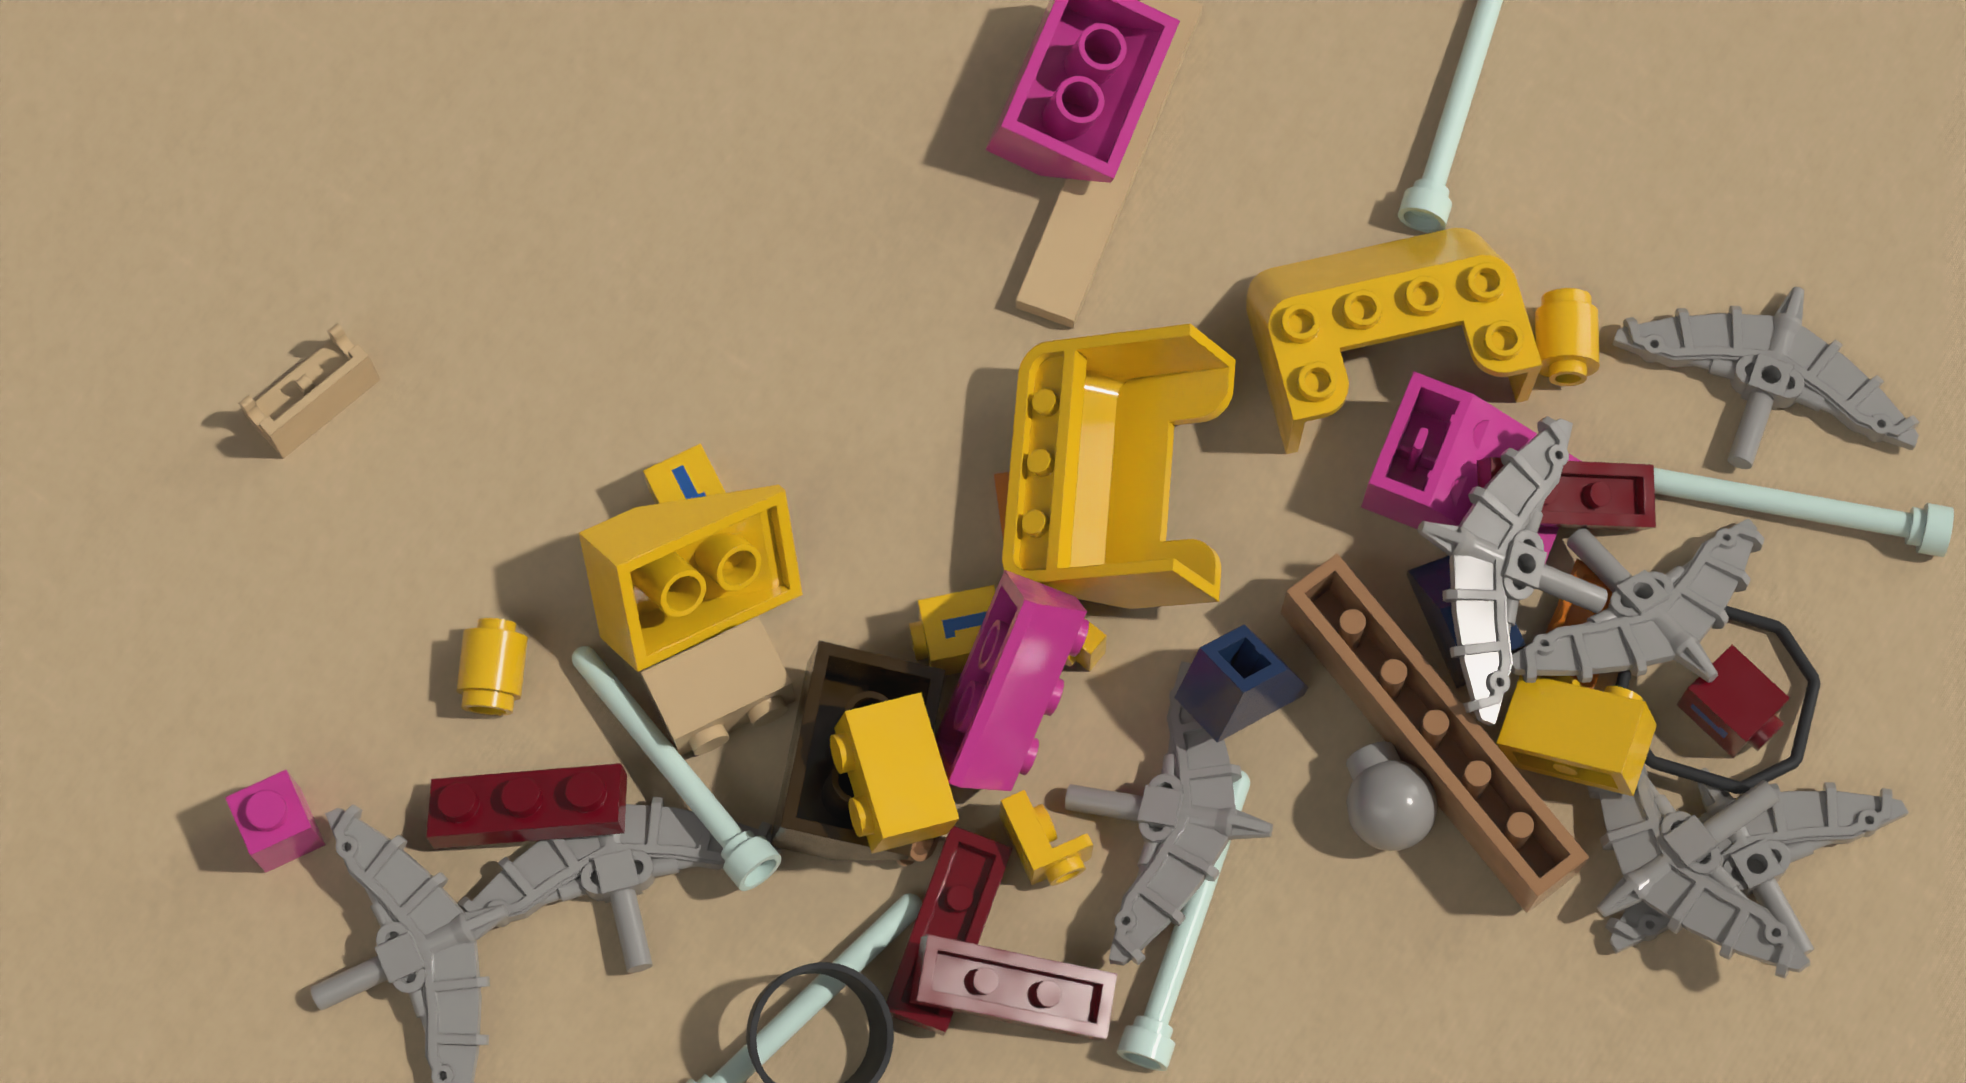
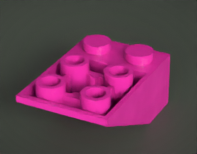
[1361,371,1581,563]

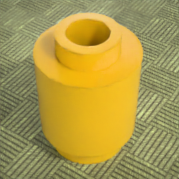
[1535,288,1600,386]
[456,618,528,715]

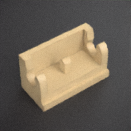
[239,323,380,459]

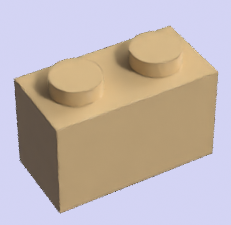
[641,616,796,756]

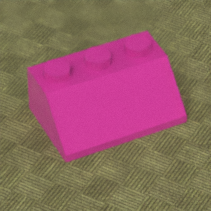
[985,0,1180,183]
[935,570,1089,791]

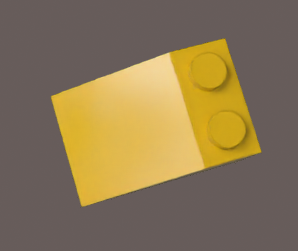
[579,484,803,672]

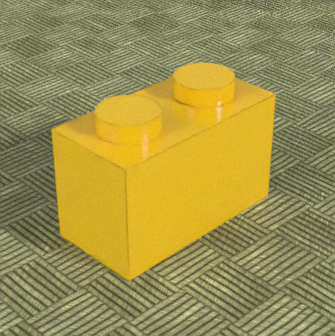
[1497,675,1657,796]
[830,692,959,854]

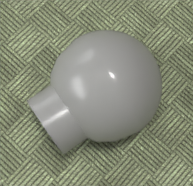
[1346,741,1438,851]

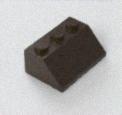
[770,640,946,860]

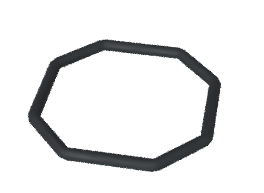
[1615,606,1821,794]

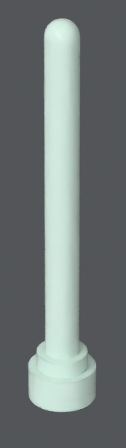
[1398,0,1503,233]
[1654,468,1954,557]
[572,646,782,891]
[1117,770,1250,1071]
[686,893,922,1083]

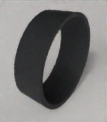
[746,962,894,1083]

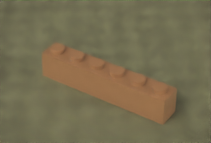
[1281,553,1589,913]

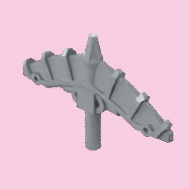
[1612,287,1920,469]
[1417,416,1608,726]
[1510,518,1764,683]
[1065,661,1273,966]
[1588,763,1810,979]
[1605,768,1909,955]
[458,797,782,973]
[311,804,509,1083]

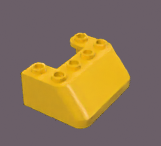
[1246,228,1542,454]
[1002,323,1236,609]

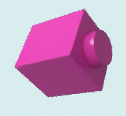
[225,769,326,873]

